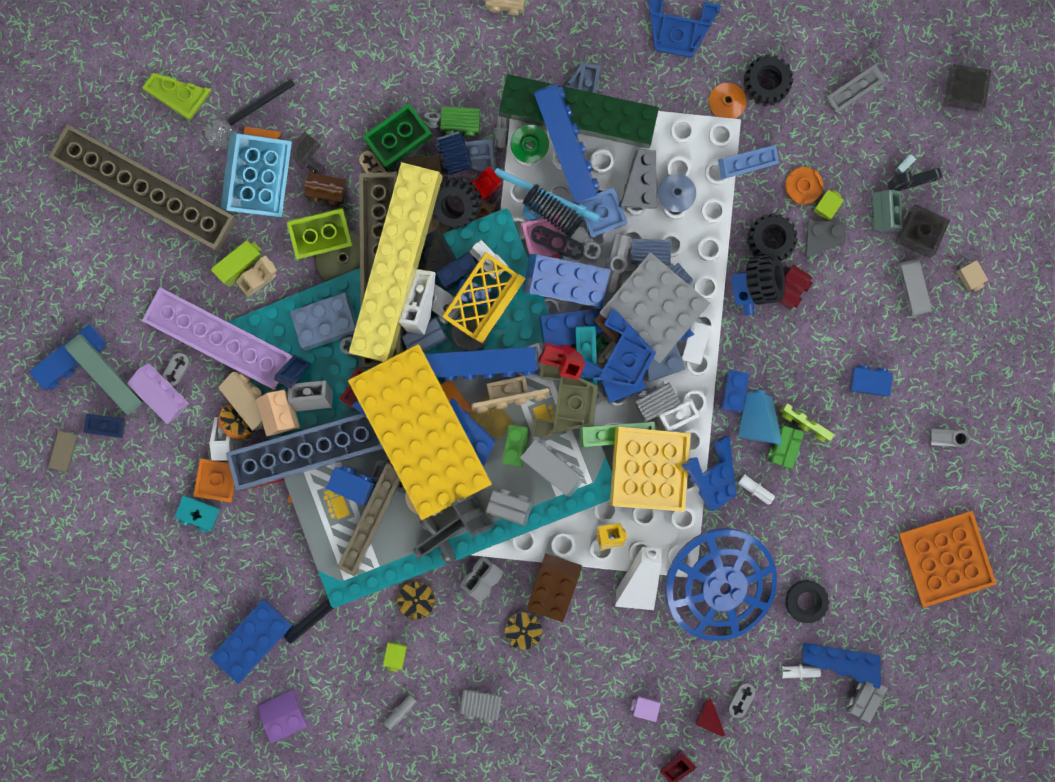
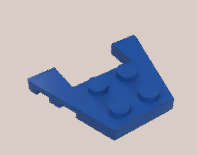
[648,0,721,58]
[580,308,656,387]
[450,398,496,467]
[681,436,737,511]

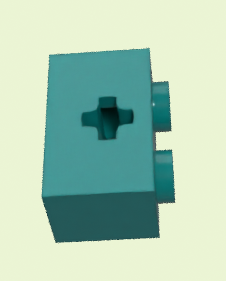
[175,496,222,533]

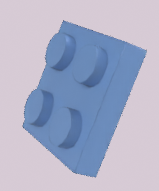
[577,187,628,238]

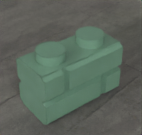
[871,190,902,232]

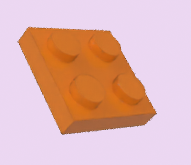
[194,459,235,503]

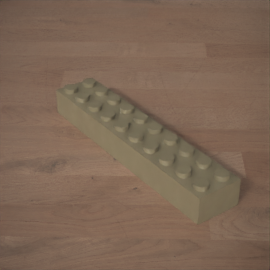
[48,124,237,253]
[359,172,404,369]

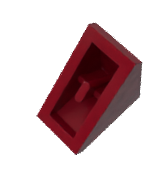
[695,697,725,737]
[660,750,697,782]

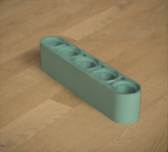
[65,333,143,416]

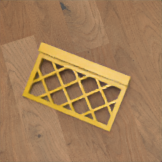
[442,252,526,344]

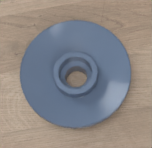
[658,174,696,212]

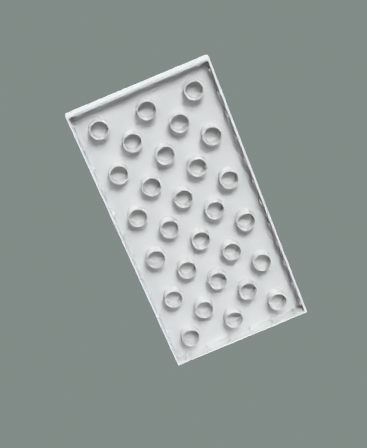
[472,111,741,577]

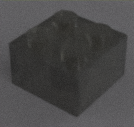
[943,64,991,112]
[895,204,951,258]

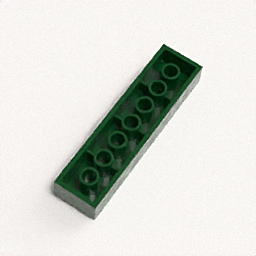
[499,74,659,149]

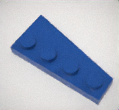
[802,643,881,689]

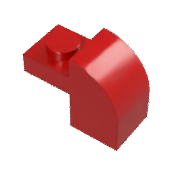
[470,167,503,201]
[539,342,585,381]

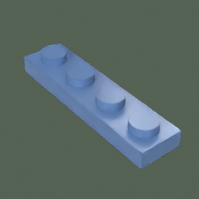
[718,145,779,179]

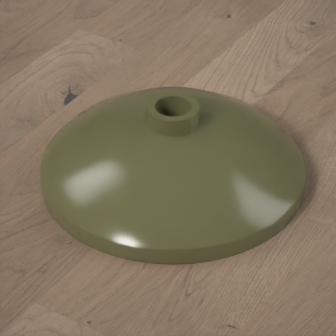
[316,232,360,281]

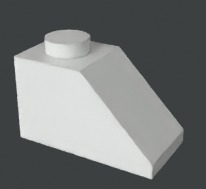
[209,417,233,460]

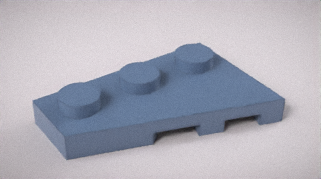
[648,344,685,382]

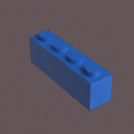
[29,323,107,391]

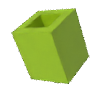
[813,190,844,222]
[383,642,408,672]

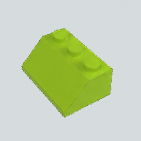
[287,207,352,260]

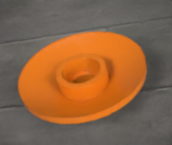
[709,83,747,119]

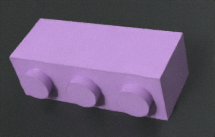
[127,363,189,424]

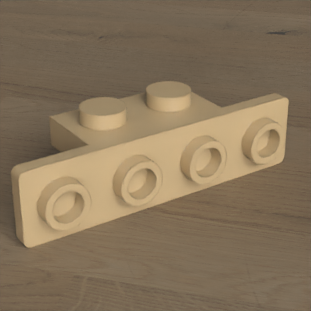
[471,376,549,413]

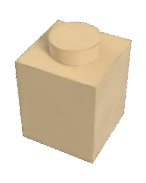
[957,260,988,292]

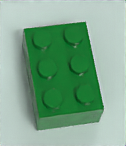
[363,103,433,171]

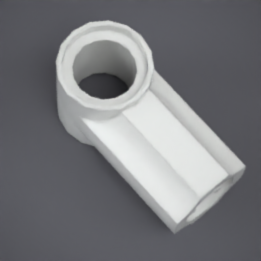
[470,240,509,280]

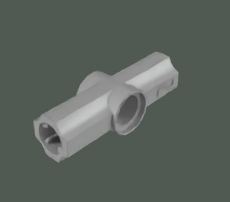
[605,234,631,294]

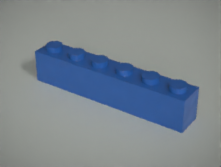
[534,82,600,203]

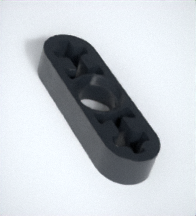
[531,226,584,260]

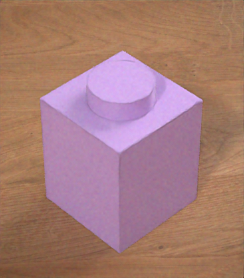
[630,695,661,722]

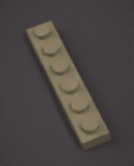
[337,463,401,576]

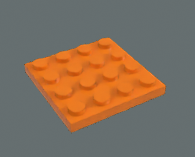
[898,511,997,608]

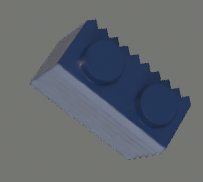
[436,131,473,175]
[436,252,480,290]

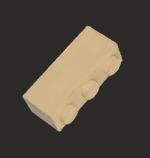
[218,372,264,431]

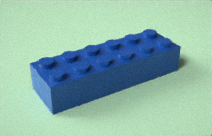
[425,347,539,381]

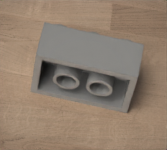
[520,440,585,497]

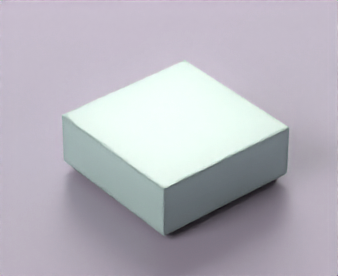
[895,155,916,174]

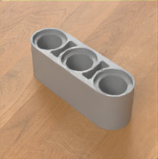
[898,258,931,316]

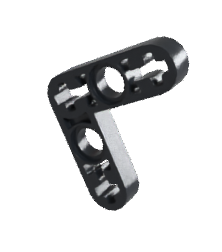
[887,168,943,191]

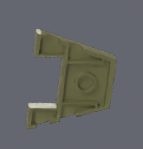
[532,363,598,437]

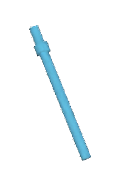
[495,168,601,223]

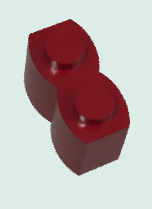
[779,265,813,310]

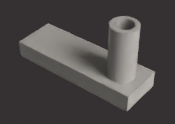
[827,64,886,113]

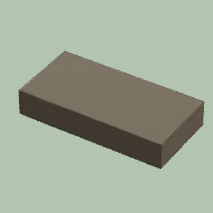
[48,430,78,472]

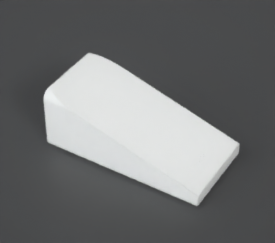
[682,322,711,365]
[655,399,700,431]

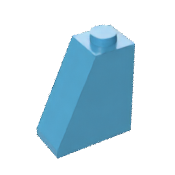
[738,389,782,445]

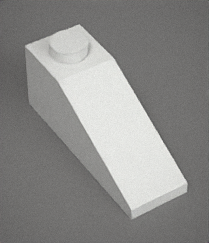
[399,269,436,335]

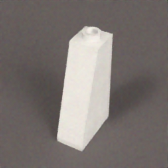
[615,547,662,610]

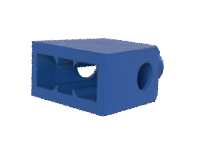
[731,272,755,315]

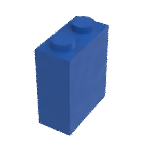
[719,370,749,414]

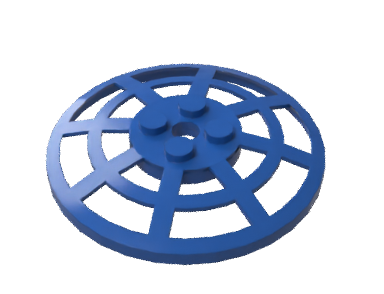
[665,528,777,641]

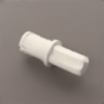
[738,474,775,505]
[782,664,821,680]

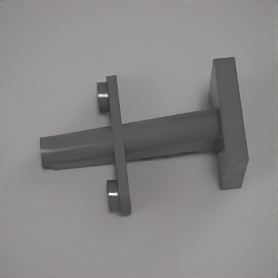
[413,494,495,563]

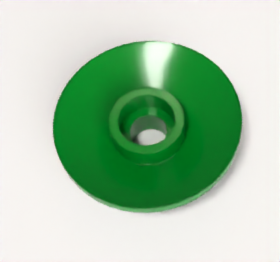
[510,125,549,163]

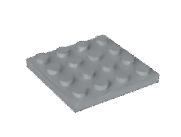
[599,252,710,363]

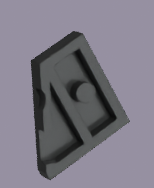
[806,220,847,258]

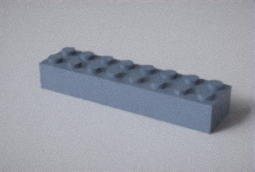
[226,414,384,490]

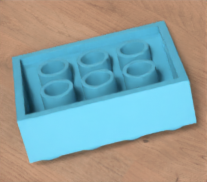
[220,132,292,217]

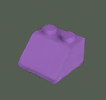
[258,689,309,743]

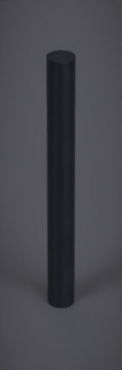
[227,79,295,126]

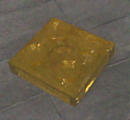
[469,395,515,441]

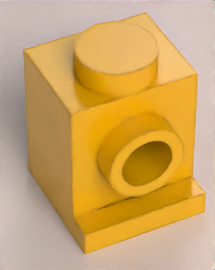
[596,523,627,551]

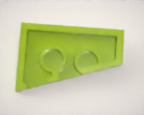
[142,73,212,121]
[779,403,835,443]

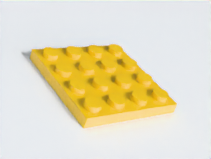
[610,427,691,512]

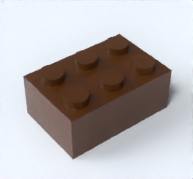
[526,553,582,622]

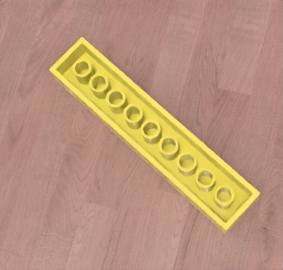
[349,162,443,362]

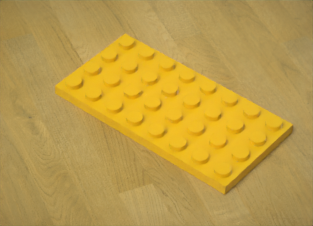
[348,344,492,520]

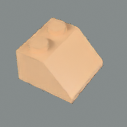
[256,390,301,436]

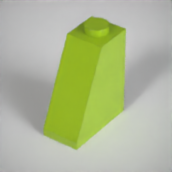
[211,240,262,287]

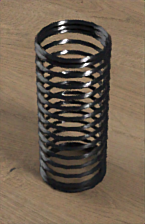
[523,184,584,237]

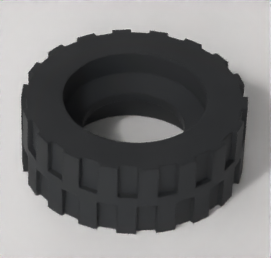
[785,580,830,623]

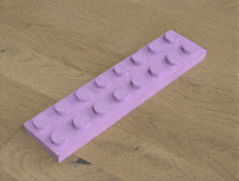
[142,287,293,390]

